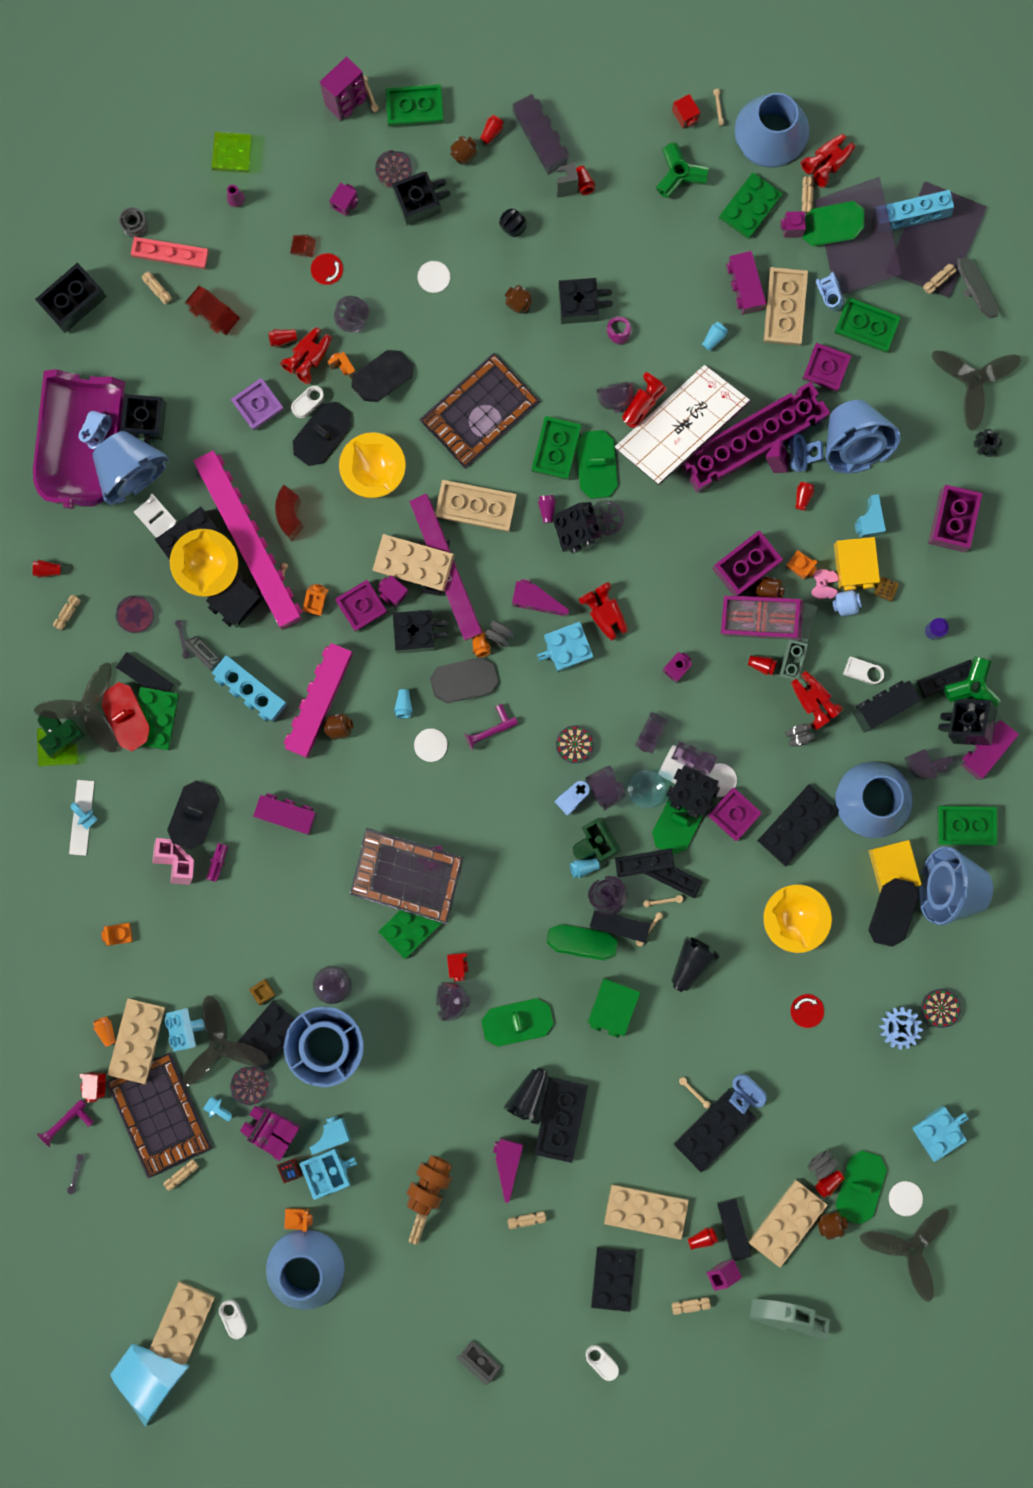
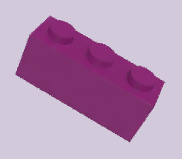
[726,250,766,315]
[960,720,1019,780]
[253,793,317,835]

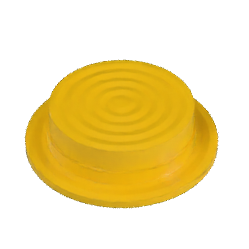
[339,432,406,498]
[170,529,238,596]
[763,885,832,953]

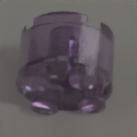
[585,765,626,811]

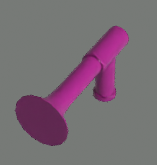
[464,704,518,751]
[37,1099,94,1148]

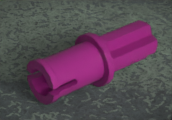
[206,843,229,882]

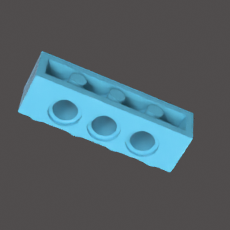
[873,190,954,234]
[212,655,288,722]

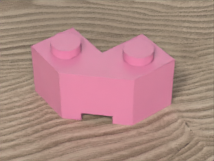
[152,838,194,885]

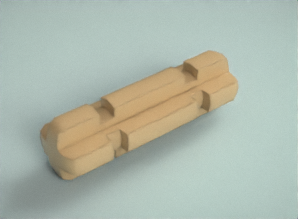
[802,176,813,214]
[923,264,956,294]
[142,272,172,304]
[53,595,81,630]
[164,1160,199,1191]
[508,1211,546,1229]
[409,1213,427,1245]
[672,1297,711,1315]

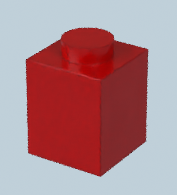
[672,94,701,129]

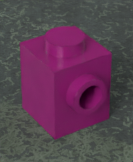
[329,182,359,217]
[780,211,805,238]
[378,575,409,607]
[662,652,692,683]
[706,1259,742,1291]

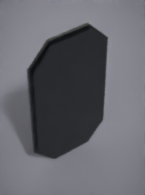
[351,350,414,402]
[293,401,351,466]
[167,780,220,850]
[868,878,919,947]

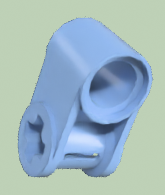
[816,272,844,311]
[79,411,112,450]
[554,781,590,816]

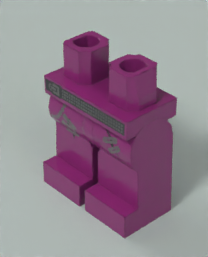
[240,1105,300,1161]

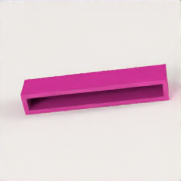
[284,643,353,759]

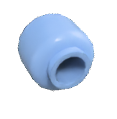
[833,590,862,617]

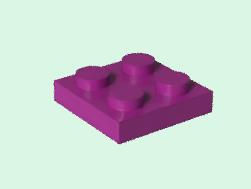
[802,343,851,392]
[335,580,387,632]
[707,787,762,842]

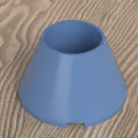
[735,93,809,168]
[826,400,901,473]
[92,431,169,505]
[835,762,912,838]
[919,847,993,925]
[284,1007,363,1087]
[266,1230,345,1310]

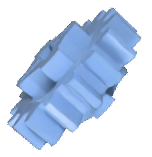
[879,1007,923,1050]

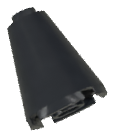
[671,936,720,992]
[504,1067,550,1125]

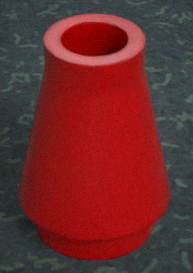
[480,115,504,145]
[576,165,596,195]
[268,329,297,348]
[795,482,815,511]
[32,559,61,578]
[747,655,777,676]
[815,1170,845,1198]
[687,1227,718,1250]

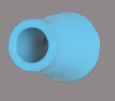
[702,322,728,351]
[394,689,413,719]
[570,858,600,879]

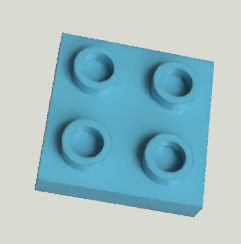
[165,1008,204,1052]

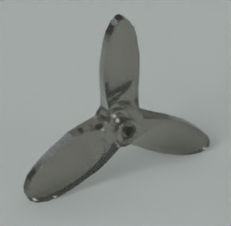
[932,350,1021,431]
[34,663,118,753]
[182,996,269,1086]
[860,1208,949,1302]

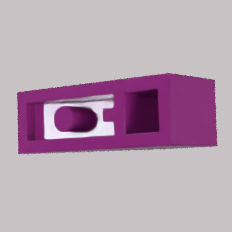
[512,579,569,617]
[493,1137,523,1203]

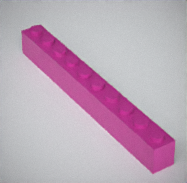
[193,450,303,630]

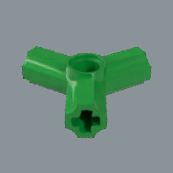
[656,143,709,199]
[944,656,1001,707]

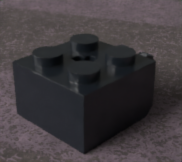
[392,171,451,225]
[558,278,613,324]
[121,394,167,445]
[393,610,449,654]
[938,700,997,746]

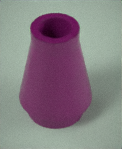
[226,184,245,207]
[537,495,556,523]

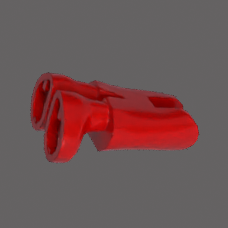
[800,134,856,188]
[280,327,332,384]
[622,372,667,428]
[578,582,628,641]
[791,671,843,730]

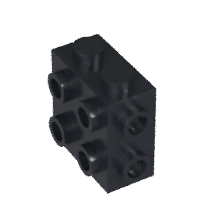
[552,502,602,554]
[206,573,262,628]
[666,765,720,819]

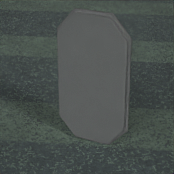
[957,257,999,319]
[430,657,499,704]

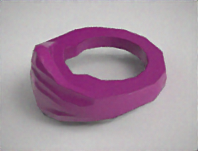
[607,317,631,345]

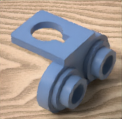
[788,434,823,472]
[729,1074,767,1114]

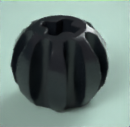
[499,208,527,237]
[974,429,1003,457]

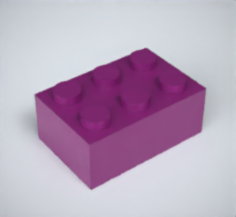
[320,56,367,121]
[928,484,983,553]
[712,530,783,596]

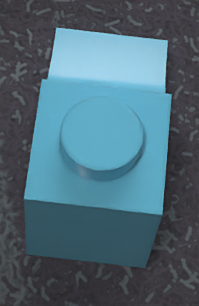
[855,494,886,538]
[310,1115,351,1155]

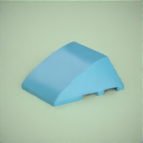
[110,1344,189,1427]

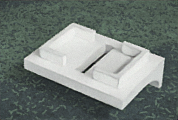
[134,494,178,538]

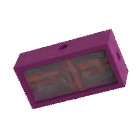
[721,595,804,640]

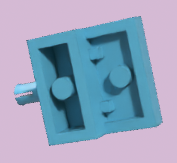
[537,622,593,672]
[911,1106,969,1162]
[299,1147,357,1200]

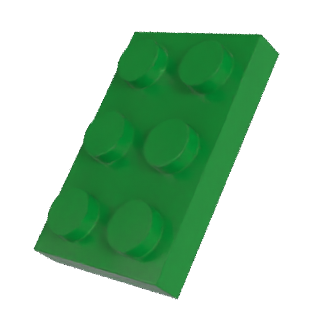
[385,84,444,127]
[719,172,783,240]
[834,297,901,353]
[531,416,581,480]
[138,687,179,750]
[937,806,997,846]
[378,891,443,959]

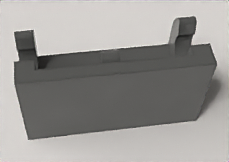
[556,162,578,198]

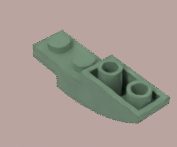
[779,603,818,680]
[749,1299,830,1340]

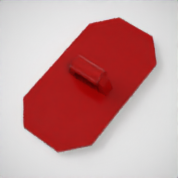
[101,682,150,751]

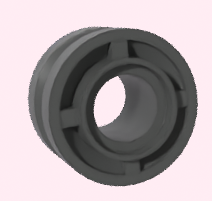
[119,207,148,238]
[485,621,515,648]
[785,724,815,747]
[808,1150,839,1180]

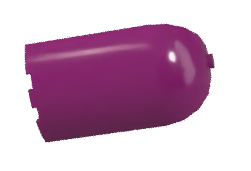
[33,369,125,510]

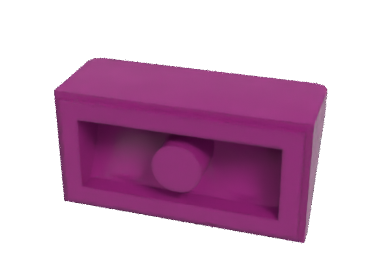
[766,439,789,473]

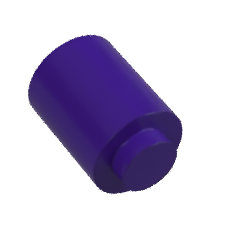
[925,618,949,640]

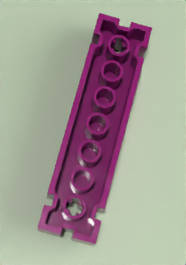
[680,381,830,493]

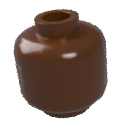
[450,136,478,165]
[504,285,533,313]
[756,576,785,598]
[324,713,354,740]
[818,1212,848,1240]

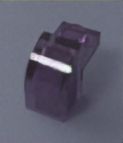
[635,711,669,754]
[671,741,718,774]
[904,749,953,780]

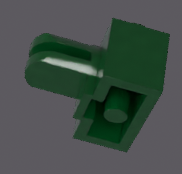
[37,711,86,759]
[573,817,621,861]

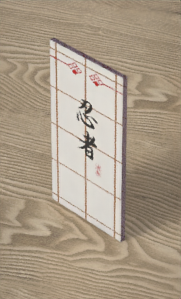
[615,365,750,485]

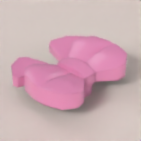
[811,569,839,599]

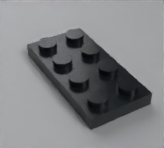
[757,784,837,867]
[534,1077,588,1163]
[673,1089,756,1173]

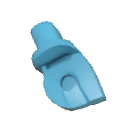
[70,801,97,830]
[203,1096,232,1122]

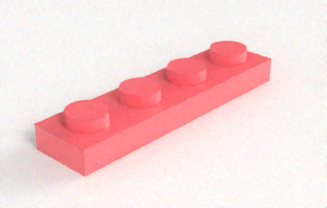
[131,237,209,269]

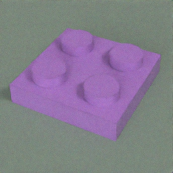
[231,378,284,431]

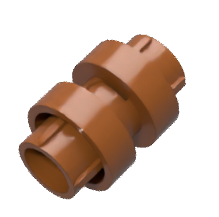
[406,1155,453,1216]

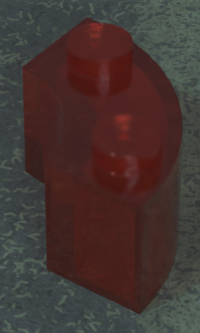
[185,286,240,335]
[275,485,303,542]

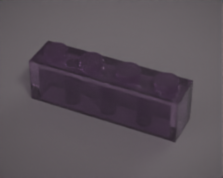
[513,94,569,174]

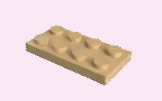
[763,267,808,346]
[435,480,516,532]
[372,534,455,591]
[107,999,166,1084]
[748,1179,827,1267]
[604,1184,689,1240]
[149,1281,215,1365]

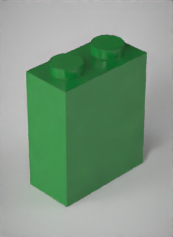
[587,978,640,1038]

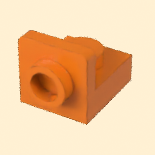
[328,352,356,379]
[786,550,818,580]
[302,584,329,616]
[101,923,133,946]
[284,1208,313,1232]

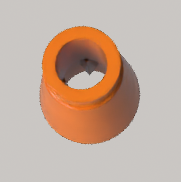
[472,628,491,658]
[93,1016,116,1047]

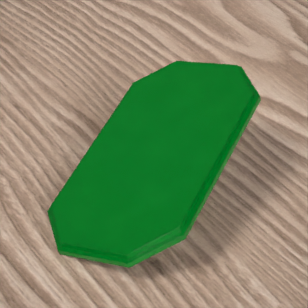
[802,201,864,247]
[576,430,618,499]
[652,802,702,855]
[546,924,618,961]
[481,998,554,1047]
[835,1150,887,1225]

